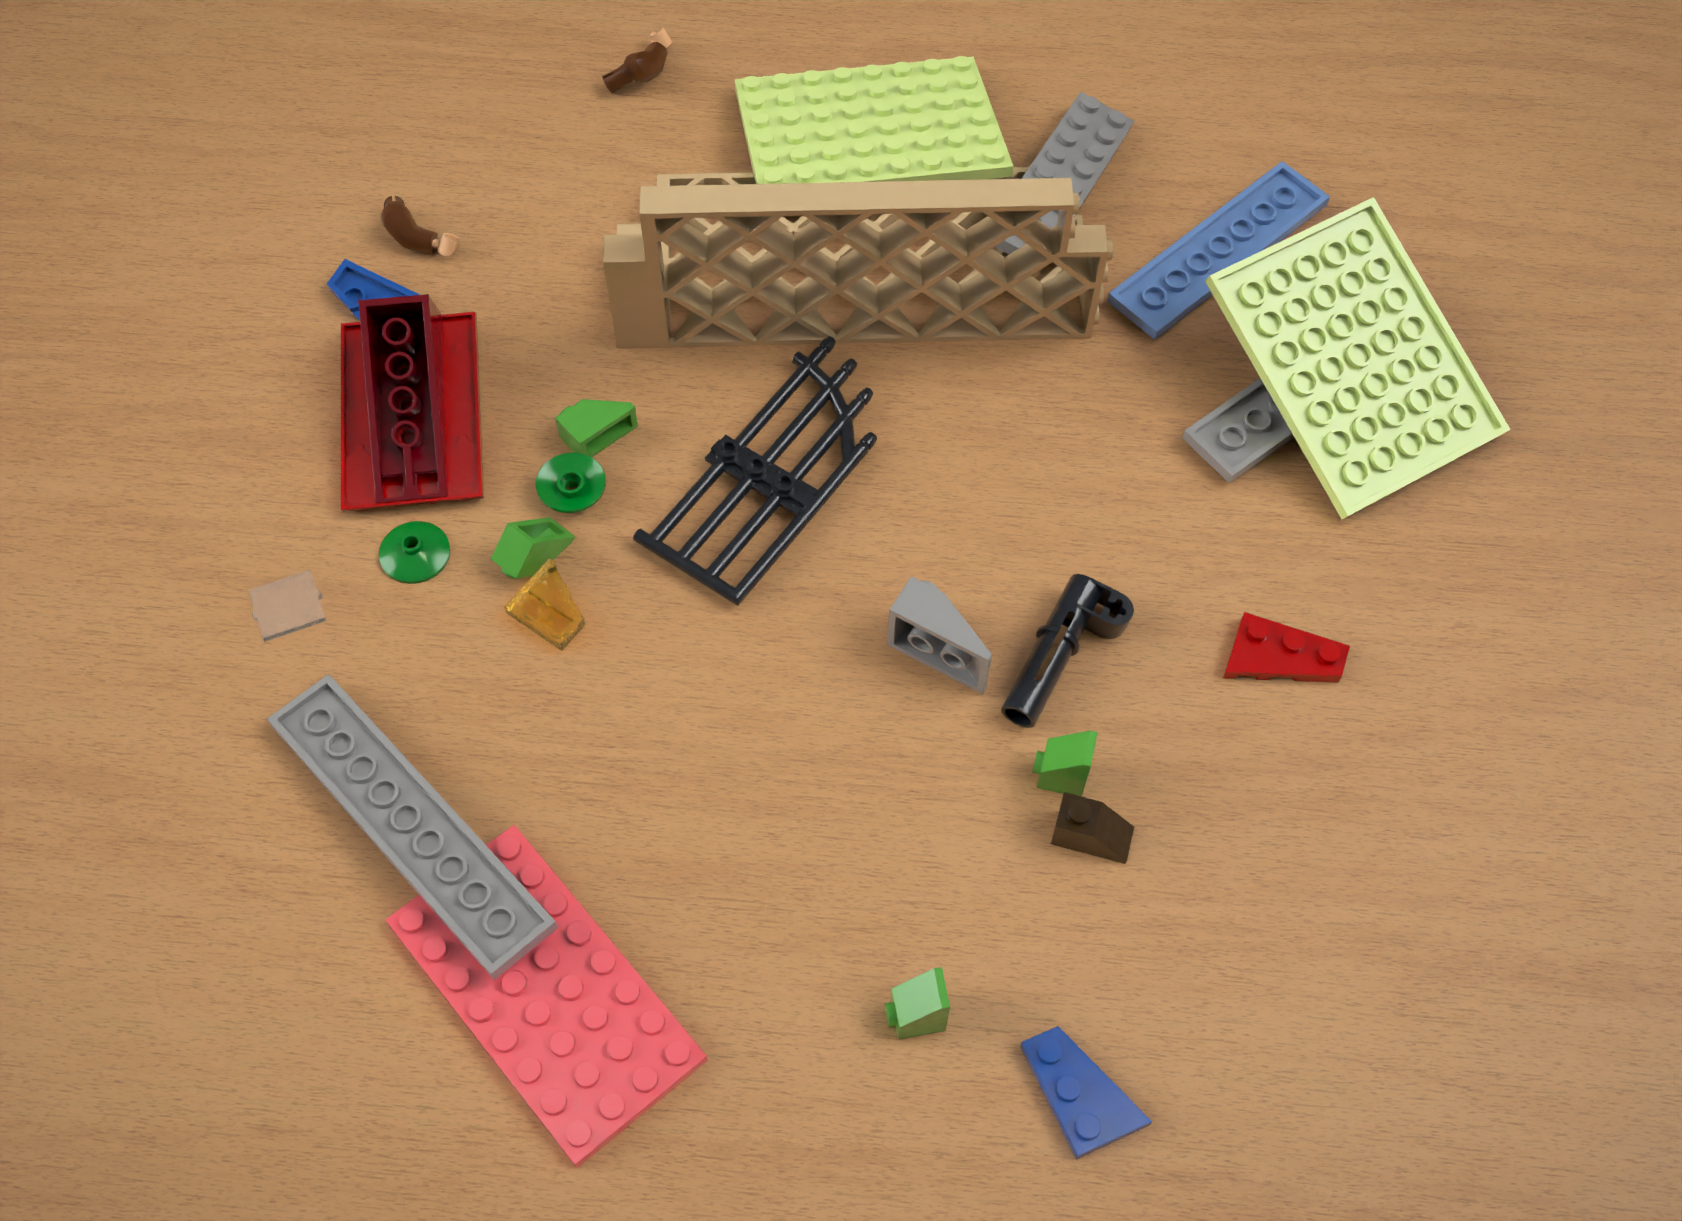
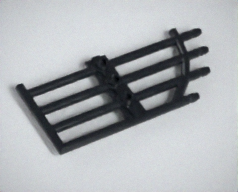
[633,336,877,606]

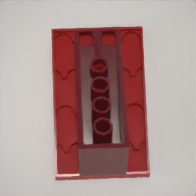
[341,294,484,512]

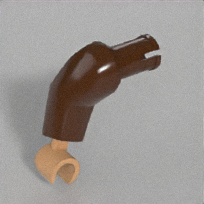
[602,27,672,94]
[381,196,460,256]

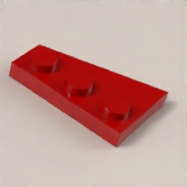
[1223,612,1350,683]

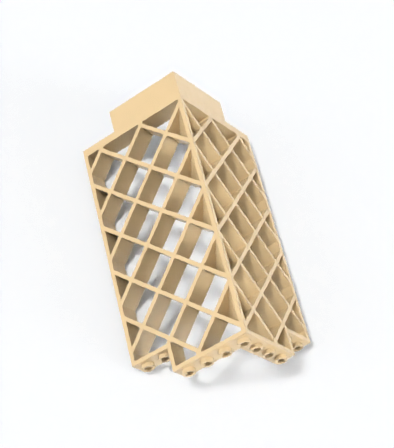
[603,167,1113,348]

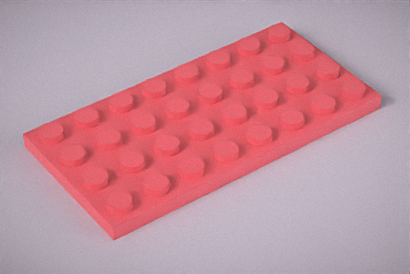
[386,825,708,1168]

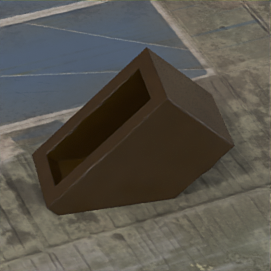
[1051,792,1134,864]

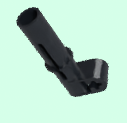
[1001,574,1134,728]

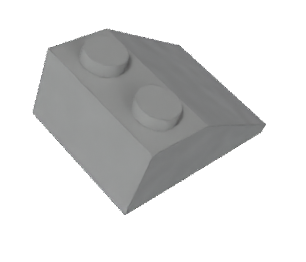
[887,576,992,694]

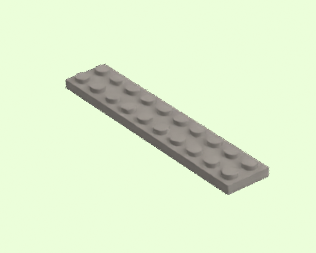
[267,674,558,980]

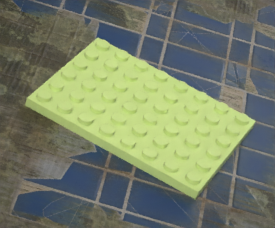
[735,56,1014,184]
[1205,197,1511,519]

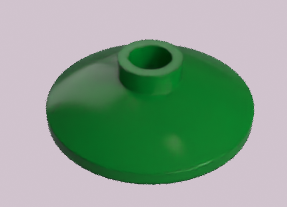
[535,452,606,513]
[379,521,451,584]

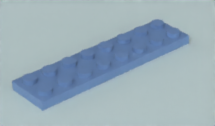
[1107,161,1330,340]

